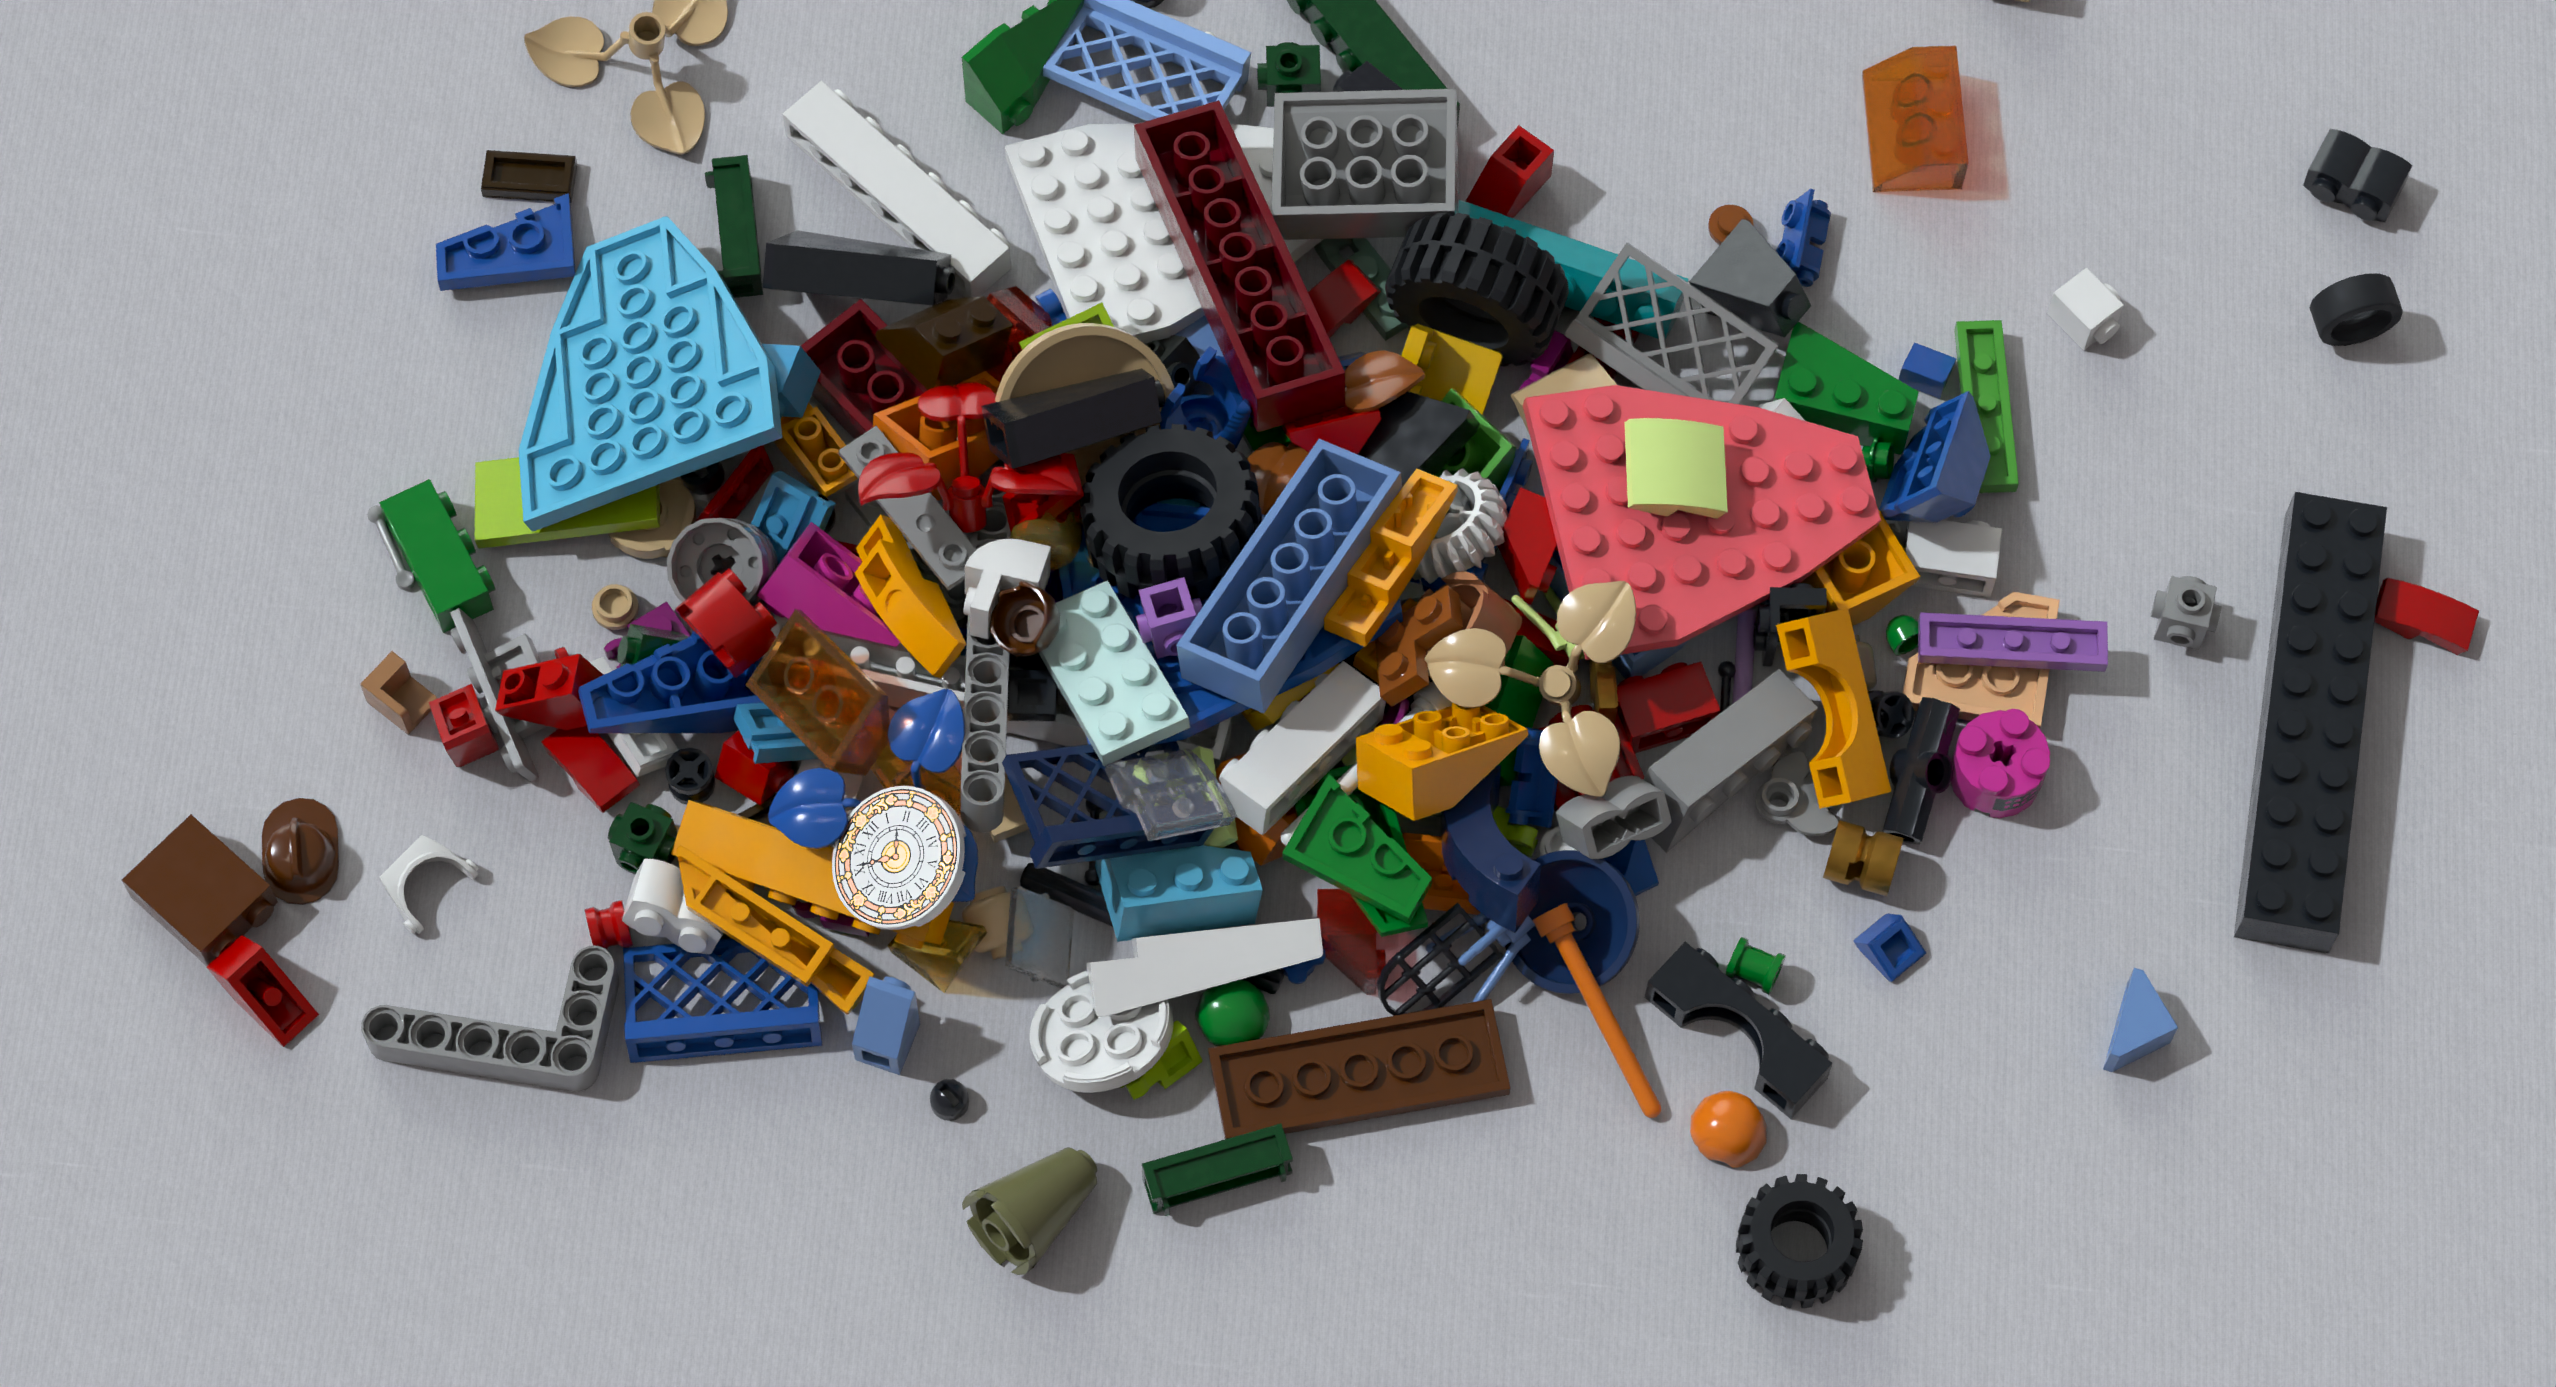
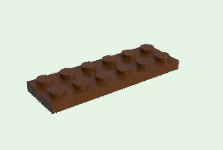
[1208,999,1511,1139]

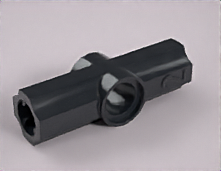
[1882,697,1960,845]

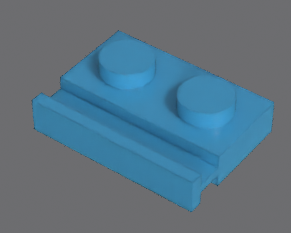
[751,470,836,564]
[733,698,847,764]

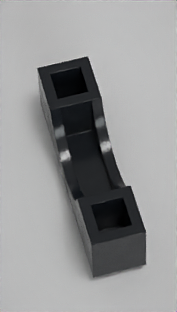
[1644,941,1833,1119]

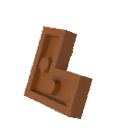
[1375,585,1463,706]

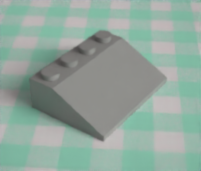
[1271,89,1459,240]

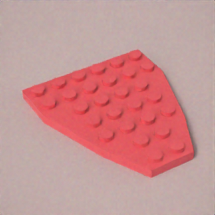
[1522,385,1881,660]

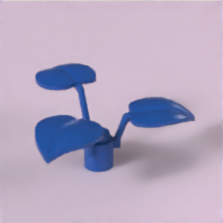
[768,689,978,902]

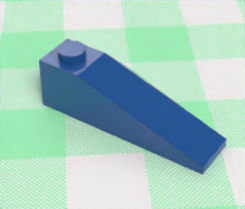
[578,631,774,733]

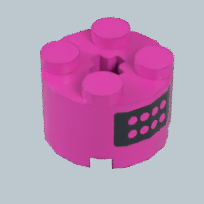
[1951,709,2050,818]

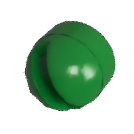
[1886,614,1918,655]

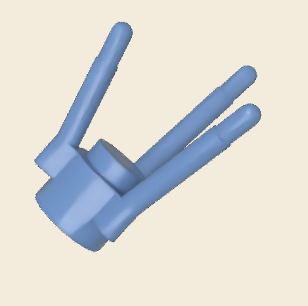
[1426,913,1535,1002]

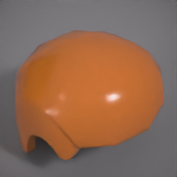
[1690,1091,1766,1168]

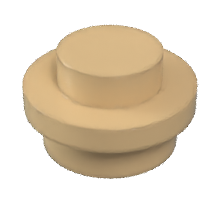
[592,584,639,630]

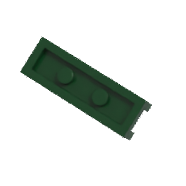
[705,155,764,298]
[1142,1123,1293,1216]

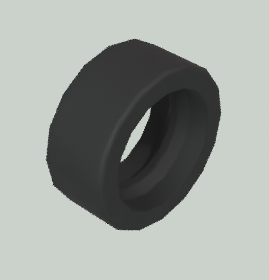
[2309,273,2403,346]

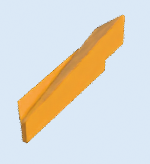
[676,845,875,1015]

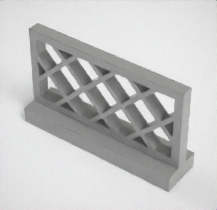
[1564,242,1779,404]

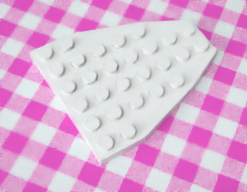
[1005,124,1323,344]

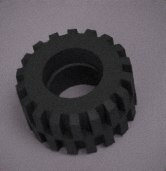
[1736,1174,1863,1308]

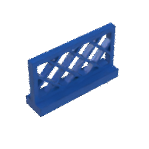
[623,938,822,1063]

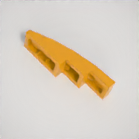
[1324,469,1458,647]

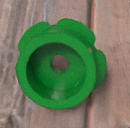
[1862,437,1894,482]

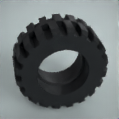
[1385,212,1569,367]
[1080,424,1262,601]

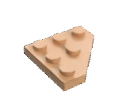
[1902,592,2060,729]

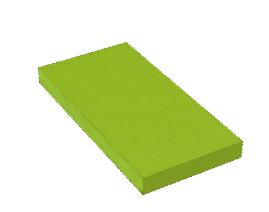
[474,457,660,549]

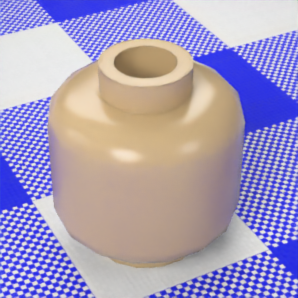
[962,886,1031,960]

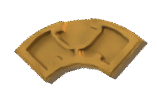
[1589,659,1618,724]

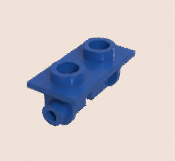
[1776,188,1831,287]
[1505,727,1558,828]

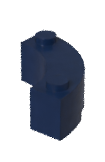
[1440,765,1541,933]

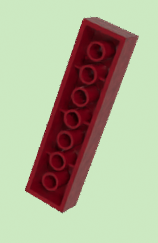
[1134,100,1345,432]

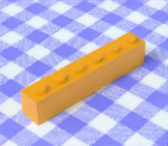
[671,800,955,950]

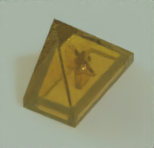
[887,920,988,993]

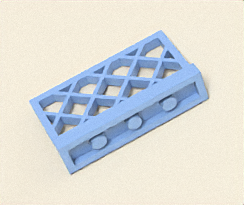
[1043,0,1251,121]

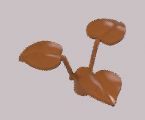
[1247,350,1426,515]

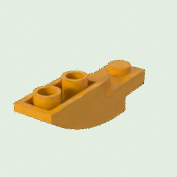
[773,402,858,497]
[855,514,967,678]

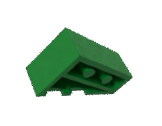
[1774,321,1919,455]

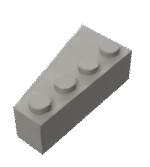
[1643,669,1818,853]

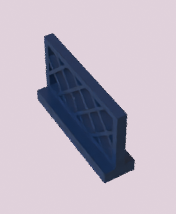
[1002,741,1221,869]

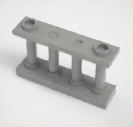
[838,426,977,628]

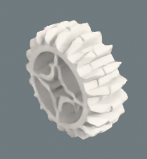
[1412,468,1508,584]

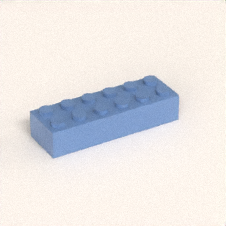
[1176,439,1402,714]

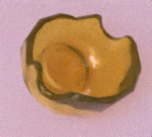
[1009,512,1082,570]

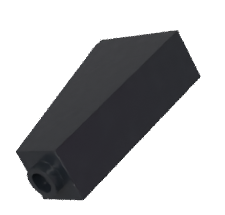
[763,230,955,306]
[981,368,1165,469]

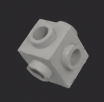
[2151,576,2222,650]

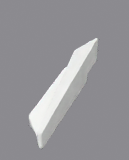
[1086,918,1323,1017]

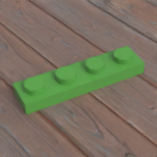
[1954,320,2019,493]

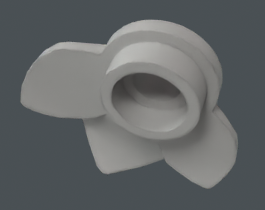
[1755,751,1838,836]

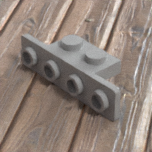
[450,608,547,782]

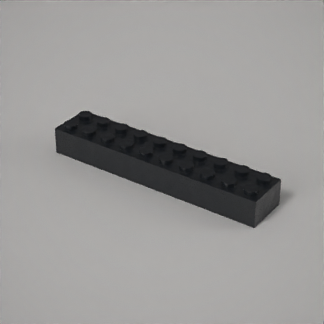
[2234,492,2387,954]

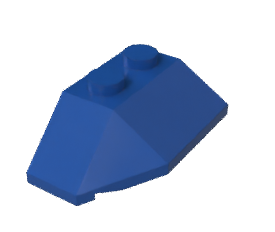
[1879,391,1991,523]

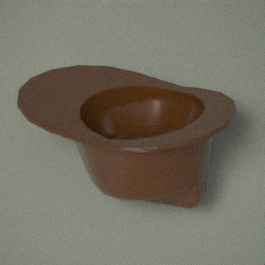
[262,798,339,905]

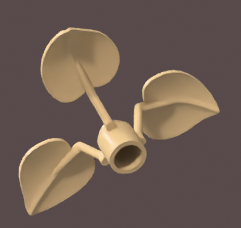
[524,0,728,155]
[1424,581,1636,797]

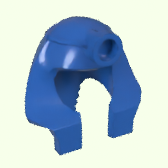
[1160,346,1252,449]

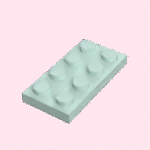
[1039,580,1190,766]

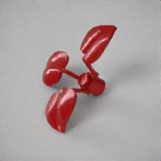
[858,382,1078,533]

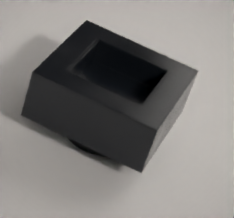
[1008,670,1057,721]

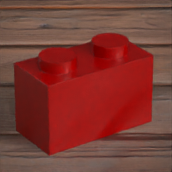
[1617,661,1721,754]

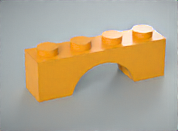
[1776,608,1891,809]

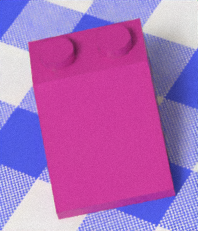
[757,522,900,647]

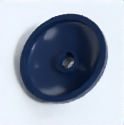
[1505,850,1640,994]

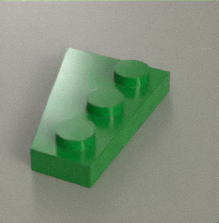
[1282,774,1432,924]

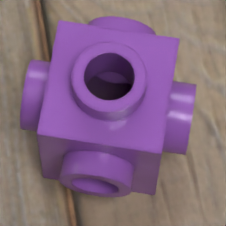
[1135,577,1203,659]

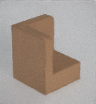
[360,651,437,735]

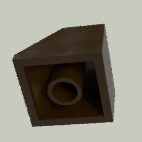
[875,296,1013,390]

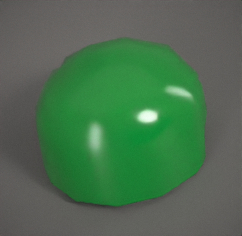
[1195,979,1270,1046]

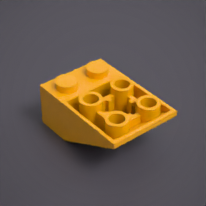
[1356,703,1528,821]

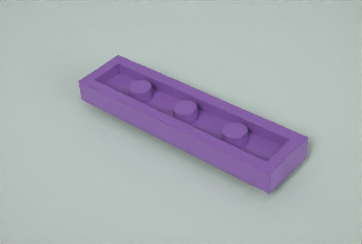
[1918,612,2108,672]

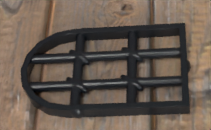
[1377,902,1504,1016]

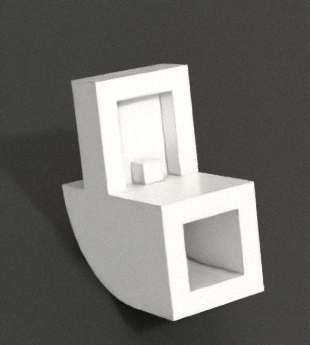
[963,539,1051,639]

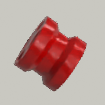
[585,900,633,950]

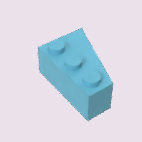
[1095,845,1263,942]

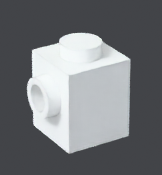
[2047,267,2124,351]

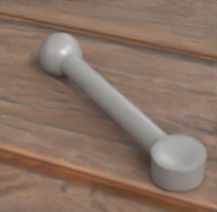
[367,505,415,591]

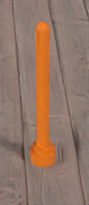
[1532,903,1661,1118]

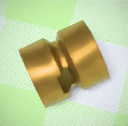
[1823,820,1904,896]

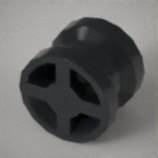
[1868,690,1914,738]
[665,748,716,805]

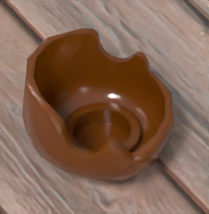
[990,581,1060,657]

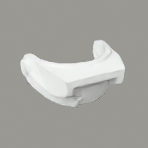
[379,835,478,934]

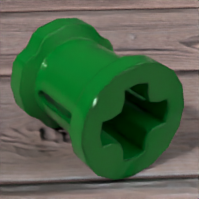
[1726,937,1786,995]

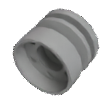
[667,518,778,607]

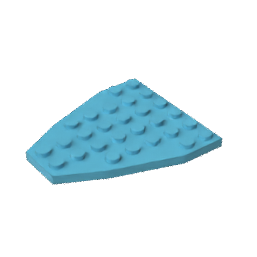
[519,216,782,532]

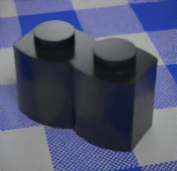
[2303,129,2413,222]

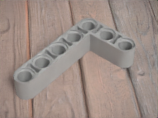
[361,946,619,1092]

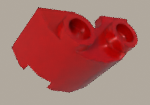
[675,568,779,678]

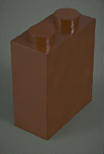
[122,814,278,966]

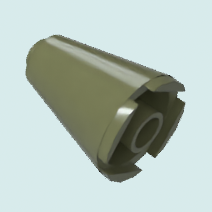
[962,1147,1097,1275]

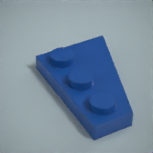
[436,193,576,291]

